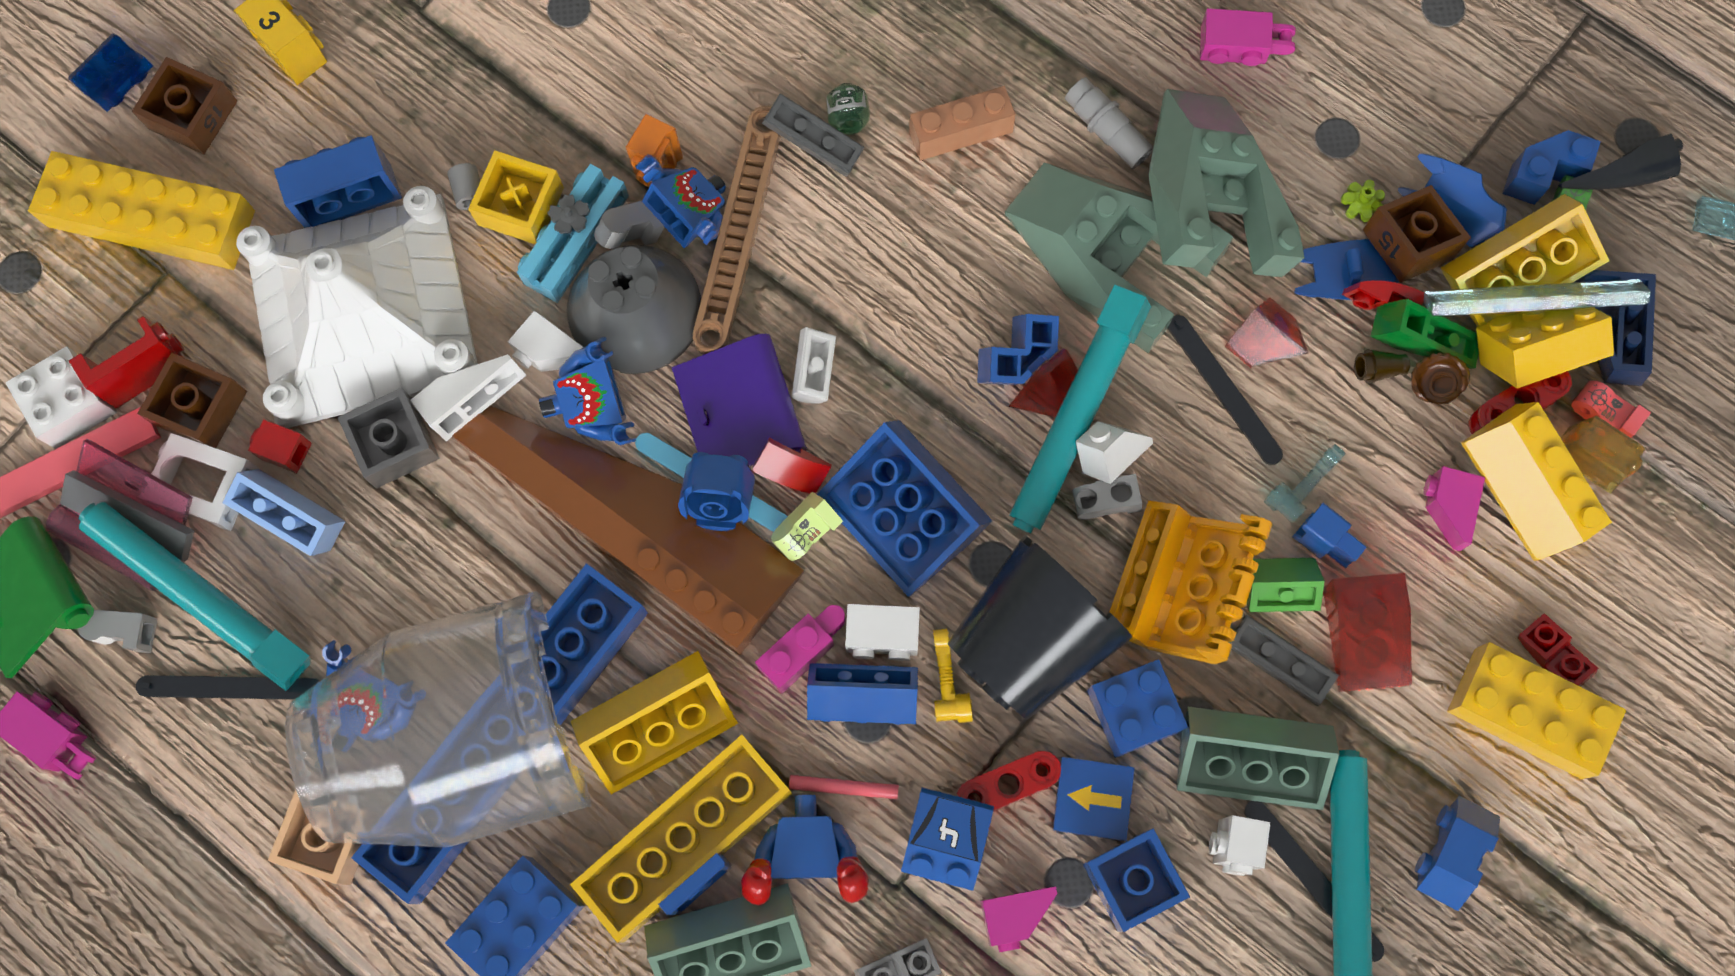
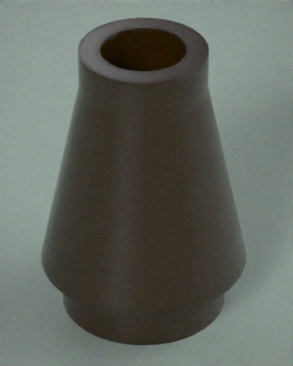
[1354,349,1410,384]

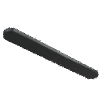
[1168,315,1283,465]
[136,675,324,700]
[1244,801,1384,962]

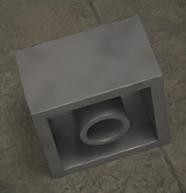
[338,388,440,488]

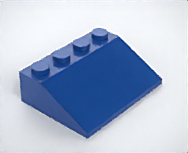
[817,420,993,597]

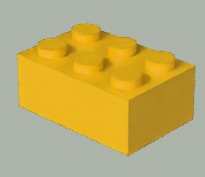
[1476,295,1614,388]

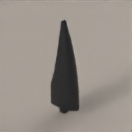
[1558,133,1683,190]

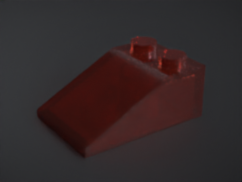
[1323,573,1412,692]

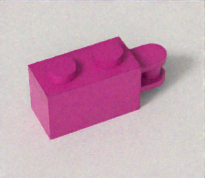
[1200,8,1296,66]
[755,605,845,694]
[0,691,96,780]

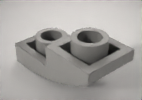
[854,938,942,976]

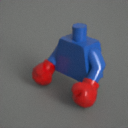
[741,795,869,905]

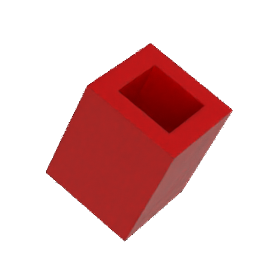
[248,419,312,474]

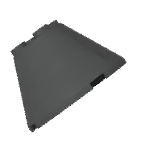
[567,245,701,374]

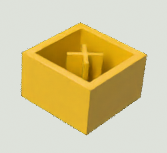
[468,150,564,244]

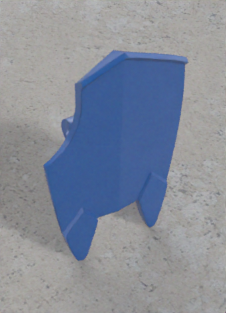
[1398,153,1507,248]
[1294,239,1399,300]

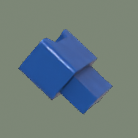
[1292,502,1367,569]

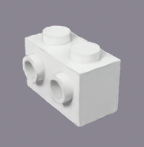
[845,604,920,661]
[1209,815,1270,876]

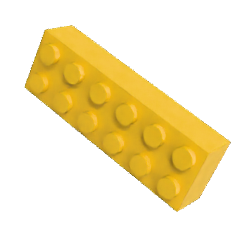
[28,151,255,270]
[570,735,793,943]

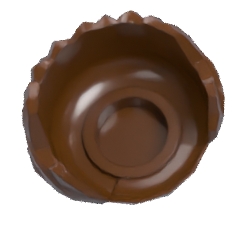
[1411,352,1470,405]

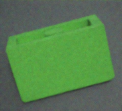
[1247,558,1325,612]

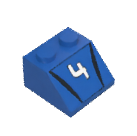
[901,787,994,891]

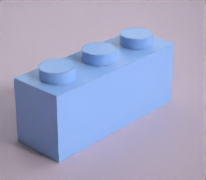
[222,469,345,556]

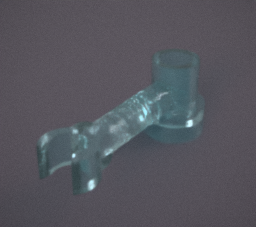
[1263,444,1346,523]

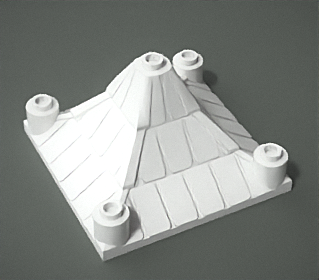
[236,186,478,428]

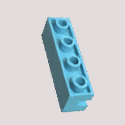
[517,164,629,303]

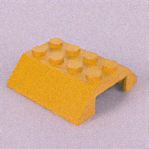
[1109,500,1272,664]

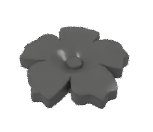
[548,194,590,234]

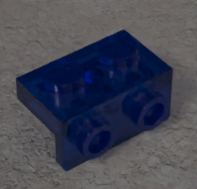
[68,33,153,112]

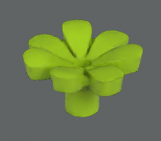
[1341,180,1385,222]

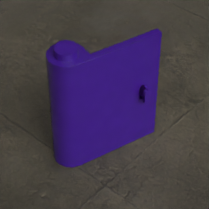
[672,334,807,467]

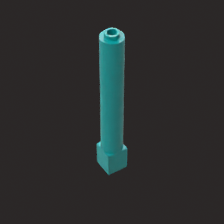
[1009,284,1151,534]
[79,502,311,691]
[1330,750,1373,976]

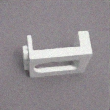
[141,433,259,531]

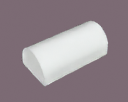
[792,327,836,404]

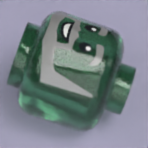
[826,83,870,135]

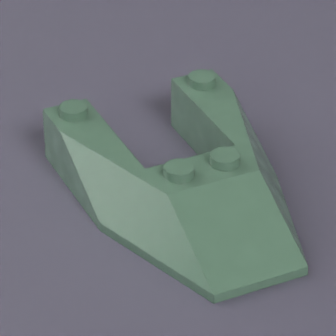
[1148,89,1305,277]
[1005,162,1233,353]

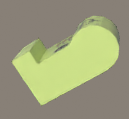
[771,492,843,561]

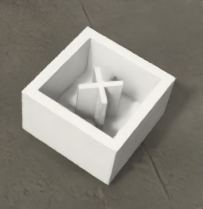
[5,346,117,449]

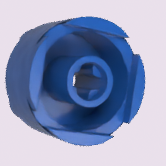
[678,452,755,531]

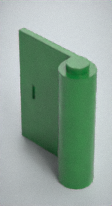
[0,516,94,679]

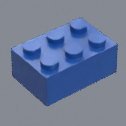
[274,135,402,228]
[445,855,585,976]

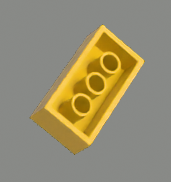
[1447,642,1626,779]

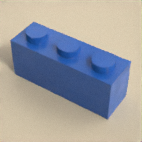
[807,663,918,725]

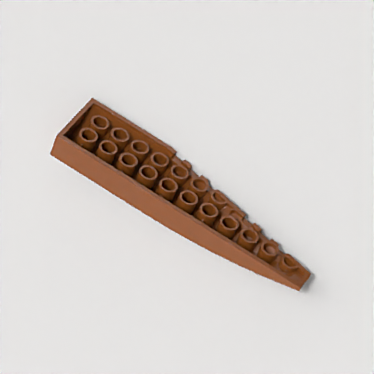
[452,406,805,655]

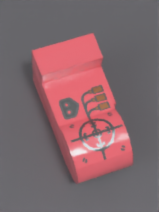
[1571,380,1651,446]

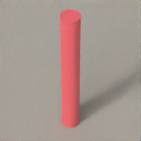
[789,775,899,799]

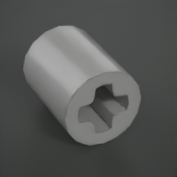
[447,163,480,210]

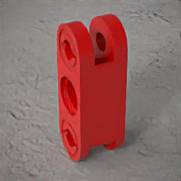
[1468,371,1572,434]
[956,751,1061,812]

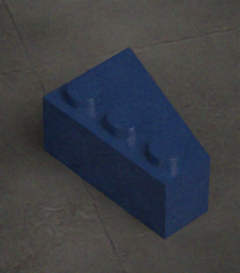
[1573,270,1656,386]

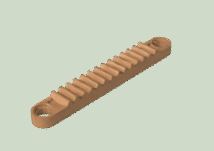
[693,106,781,355]

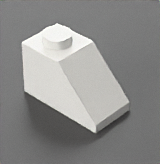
[508,311,583,372]
[1076,421,1153,484]

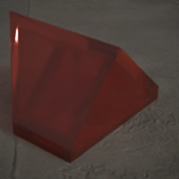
[1225,297,1309,368]
[1008,348,1078,417]

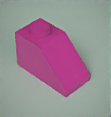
[1423,466,1485,551]
[980,886,1057,952]

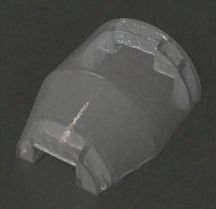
[285,591,592,848]

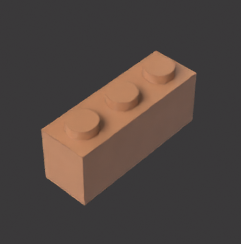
[909,86,1016,161]

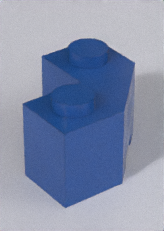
[1502,130,1601,205]
[977,314,1059,385]
[1415,795,1500,911]

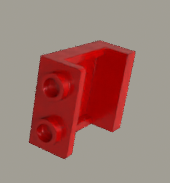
[69,316,185,409]

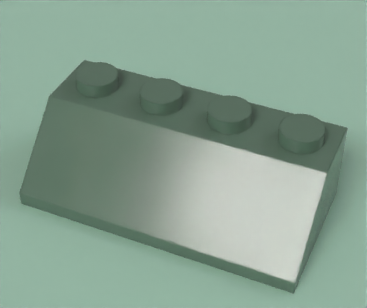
[1177,706,1339,810]
[644,883,812,976]

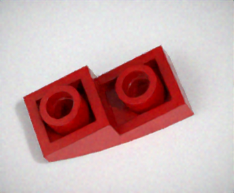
[1342,280,1426,310]
[752,437,832,494]
[1518,613,1599,687]

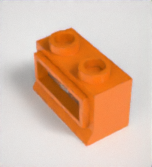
[626,114,683,187]

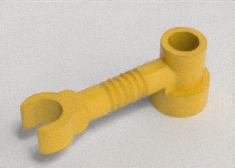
[933,628,973,723]

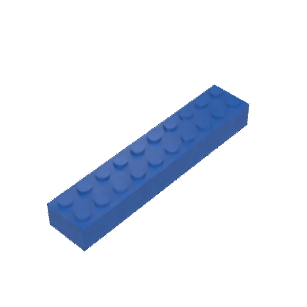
[351,563,648,904]

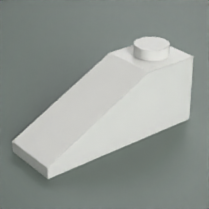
[410,354,526,442]

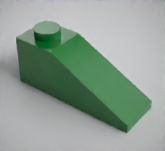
[1370,299,1479,369]

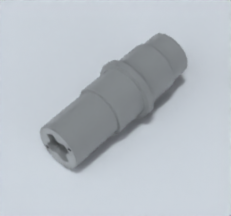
[1065,77,1154,169]

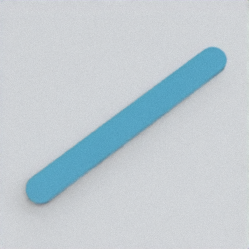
[635,433,788,532]

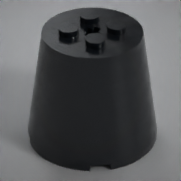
[947,535,1132,720]

